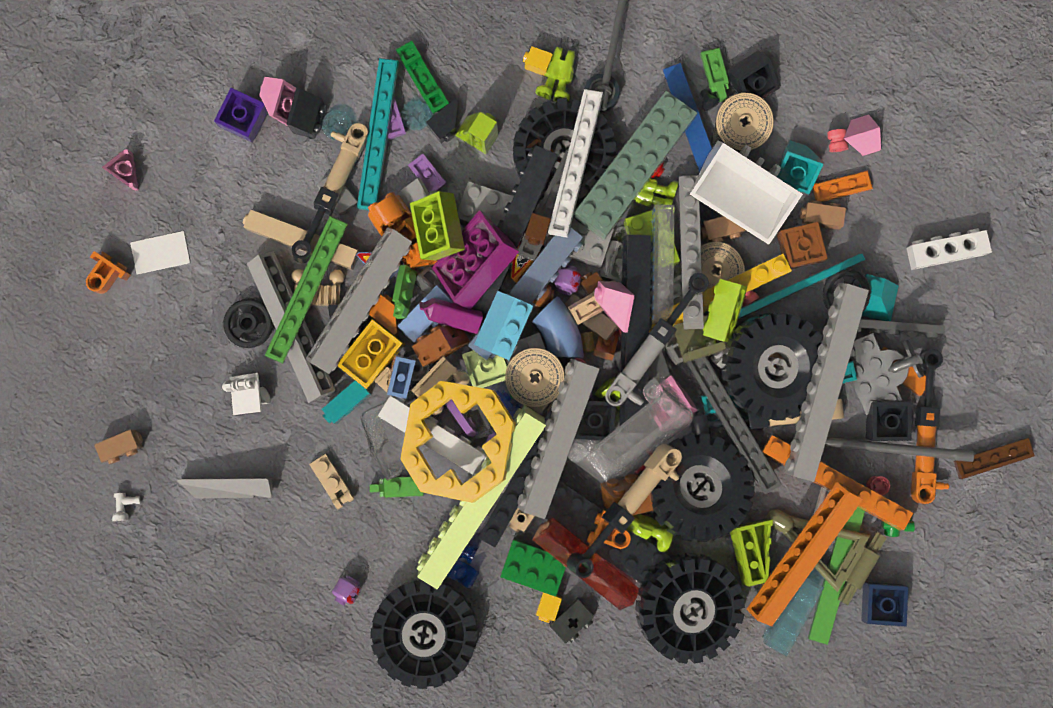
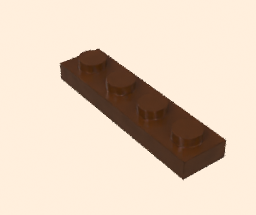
[953,438,1035,479]

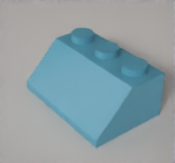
[474,291,534,360]

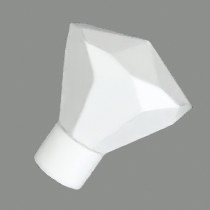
[260,387,271,404]

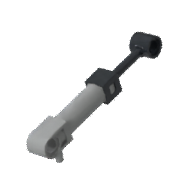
[606,273,709,406]

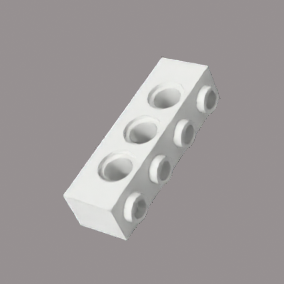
[906,228,992,270]

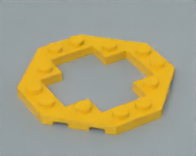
[400,381,516,503]

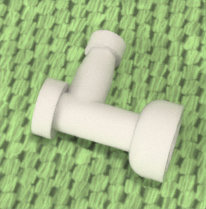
[112,493,140,521]

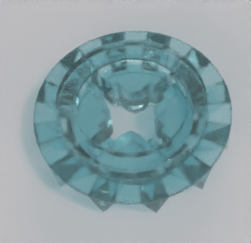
[401,100,431,130]
[322,110,352,140]

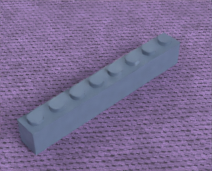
[468,227,584,360]

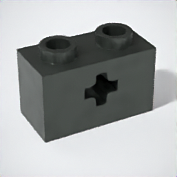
[549,597,594,644]

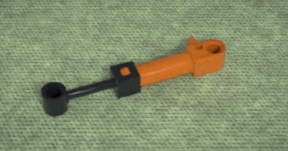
[911,349,949,504]

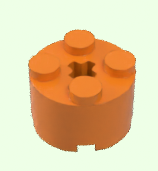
[368,192,412,236]

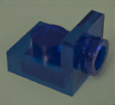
[447,559,479,589]

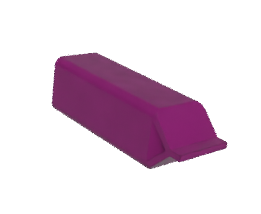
[419,298,483,334]

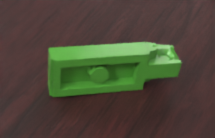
[700,48,729,102]
[392,265,417,319]
[369,477,424,497]

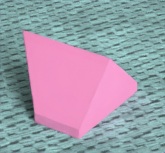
[844,115,881,156]
[102,149,139,191]

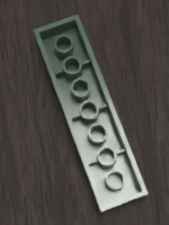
[573,91,697,240]

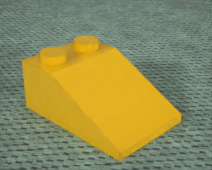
[338,319,405,389]

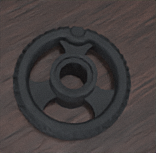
[823,269,871,311]
[223,299,274,348]

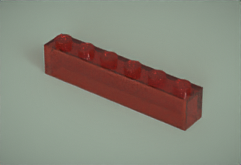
[532,518,639,610]

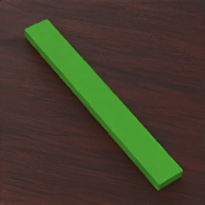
[265,216,348,364]
[808,507,865,645]

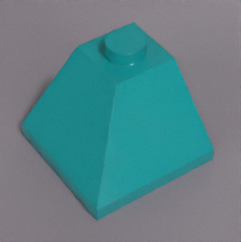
[777,140,824,194]
[859,274,899,322]

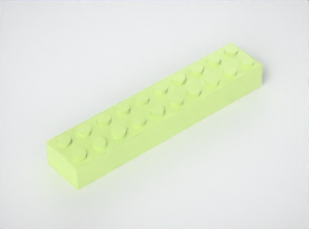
[417,405,546,589]

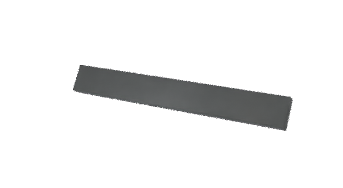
[686,356,782,495]

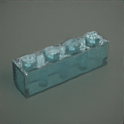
[762,578,824,657]

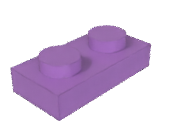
[387,98,406,140]
[408,154,447,193]
[446,400,478,438]

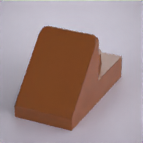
[594,331,619,361]

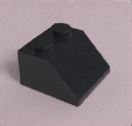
[727,50,780,99]
[286,87,326,139]
[866,402,912,441]

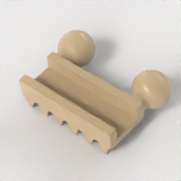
[291,269,345,306]
[411,357,470,415]

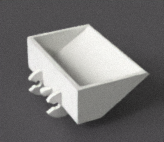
[690,141,803,244]

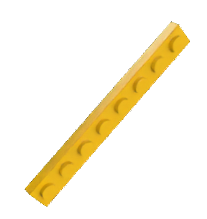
[649,254,792,333]

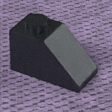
[426,99,459,144]

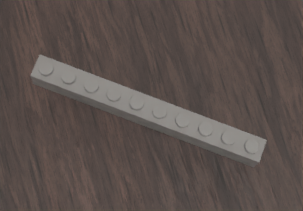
[785,283,869,482]

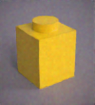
[523,46,553,76]
[536,592,562,623]

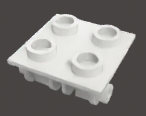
[222,373,262,415]

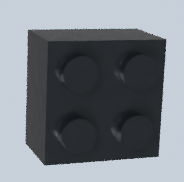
[574,400,616,441]

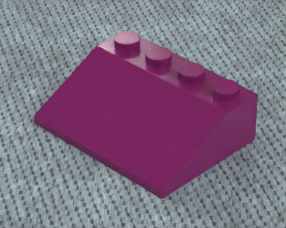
[432,210,519,310]

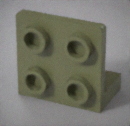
[673,315,726,363]

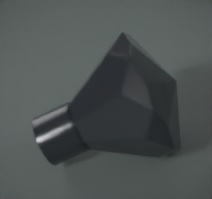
[700,89,719,111]

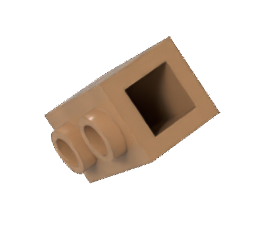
[800,200,846,230]
[700,216,746,243]
[94,430,143,465]

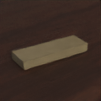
[565,294,618,341]

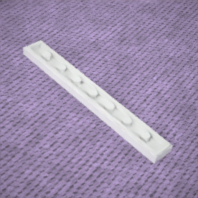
[548,89,603,238]

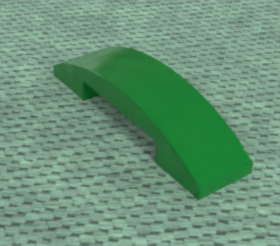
[396,41,449,114]

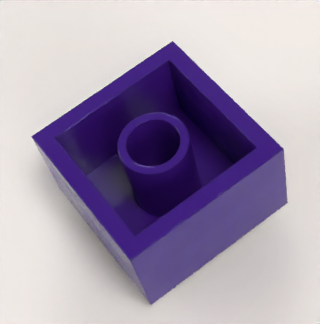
[214,88,268,143]

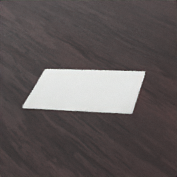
[130,231,190,275]

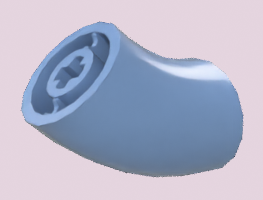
[532,296,584,359]

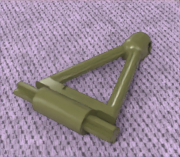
[766,509,887,605]

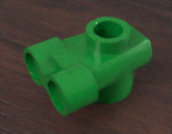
[881,518,915,537]

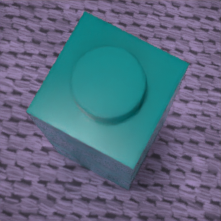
[322,380,371,424]

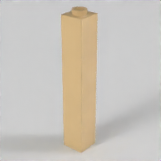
[243,209,359,270]

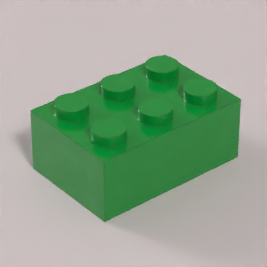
[500,539,568,597]

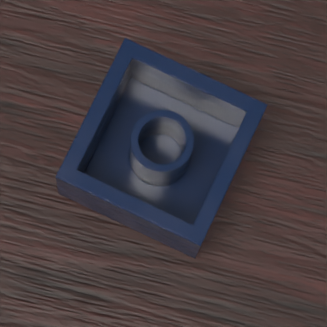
[861,582,908,627]

